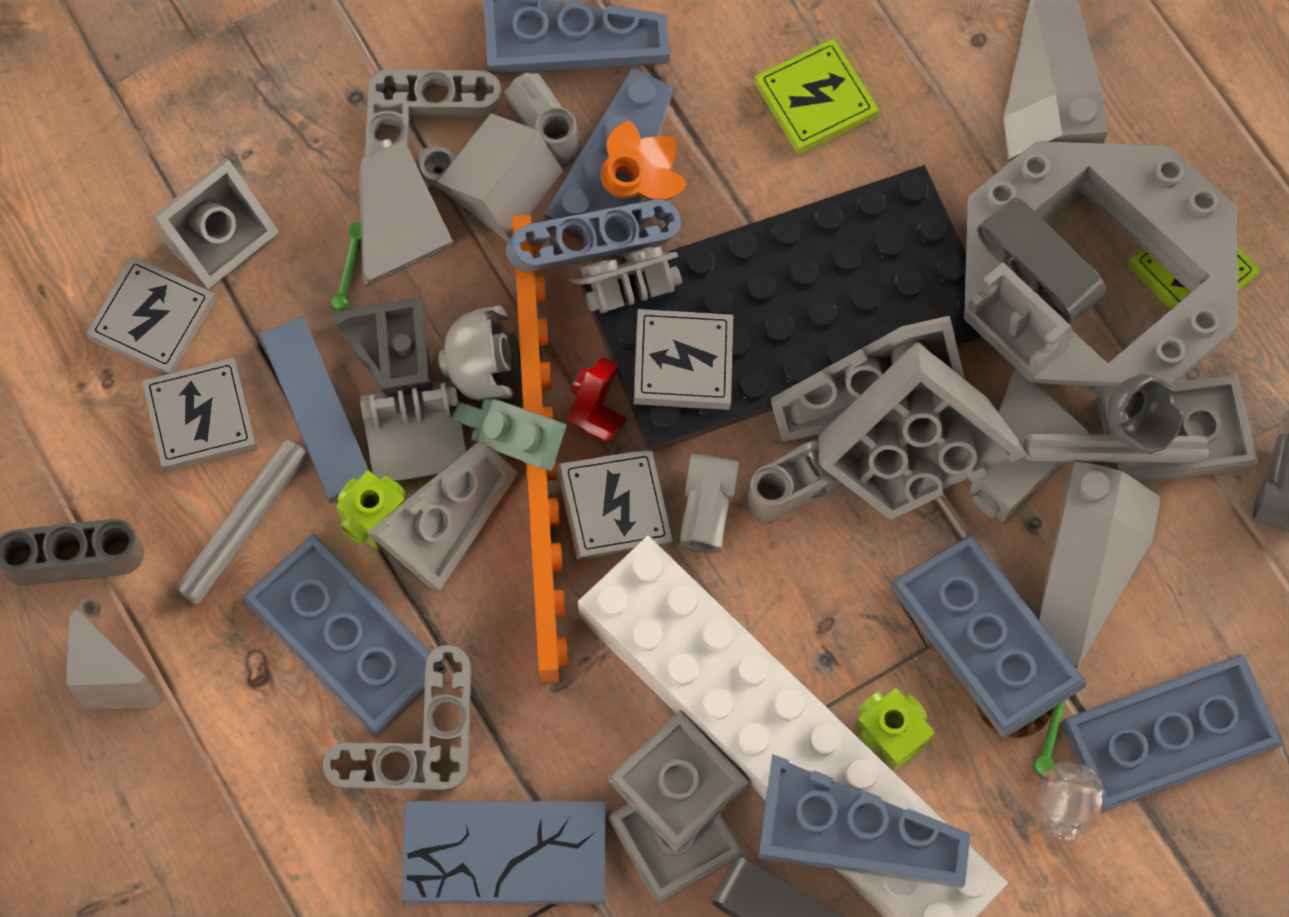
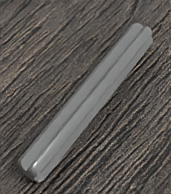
[1024,434,1209,463]
[176,440,306,604]

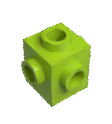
[336,469,406,552]
[854,687,935,773]

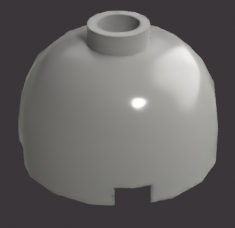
[439,306,522,402]

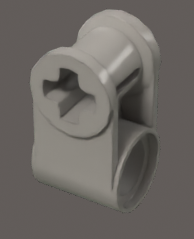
[746,440,842,521]

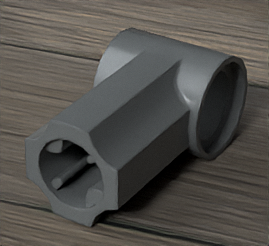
[1252,434,1289,531]

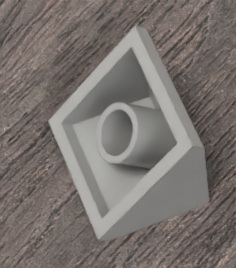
[435,113,563,242]
[153,158,279,289]
[66,609,162,710]

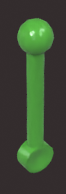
[331,222,361,312]
[1033,701,1065,776]

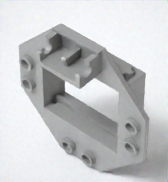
[964,141,1239,400]

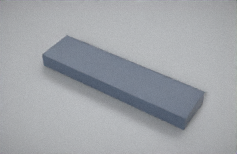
[260,317,369,504]

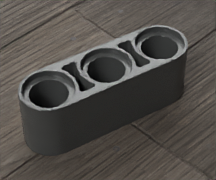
[977,198,1107,324]
[0,519,144,585]
[710,856,844,917]

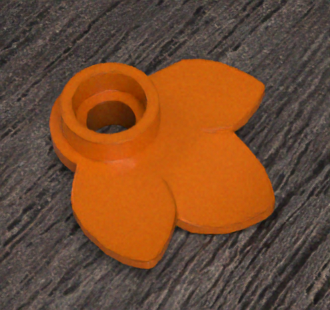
[600,120,687,201]

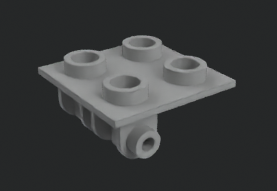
[570,246,682,313]
[360,381,466,482]

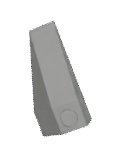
[1003,0,1108,163]
[771,316,965,442]
[1037,460,1161,669]

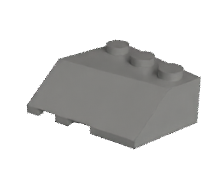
[818,342,1027,520]

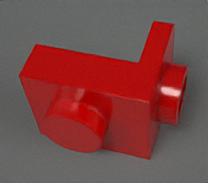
[567,357,626,441]

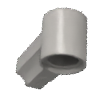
[504,72,579,166]
[680,453,739,554]

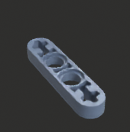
[506,200,681,272]

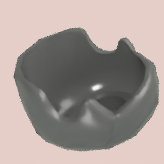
[1108,373,1184,454]

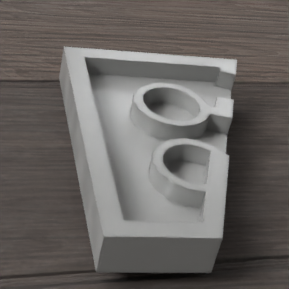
[366,443,518,590]

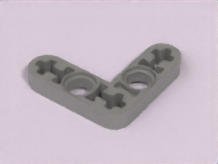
[365,69,502,157]
[322,645,471,790]

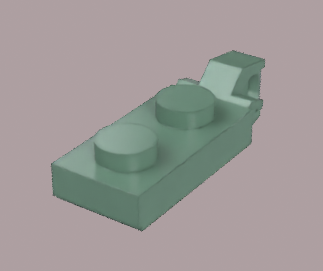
[453,398,567,471]

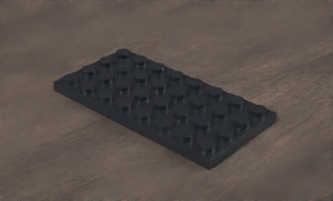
[581,165,982,452]

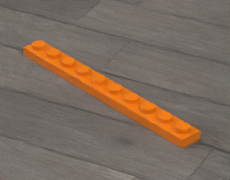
[512,215,568,683]

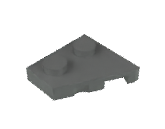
[332,297,433,397]

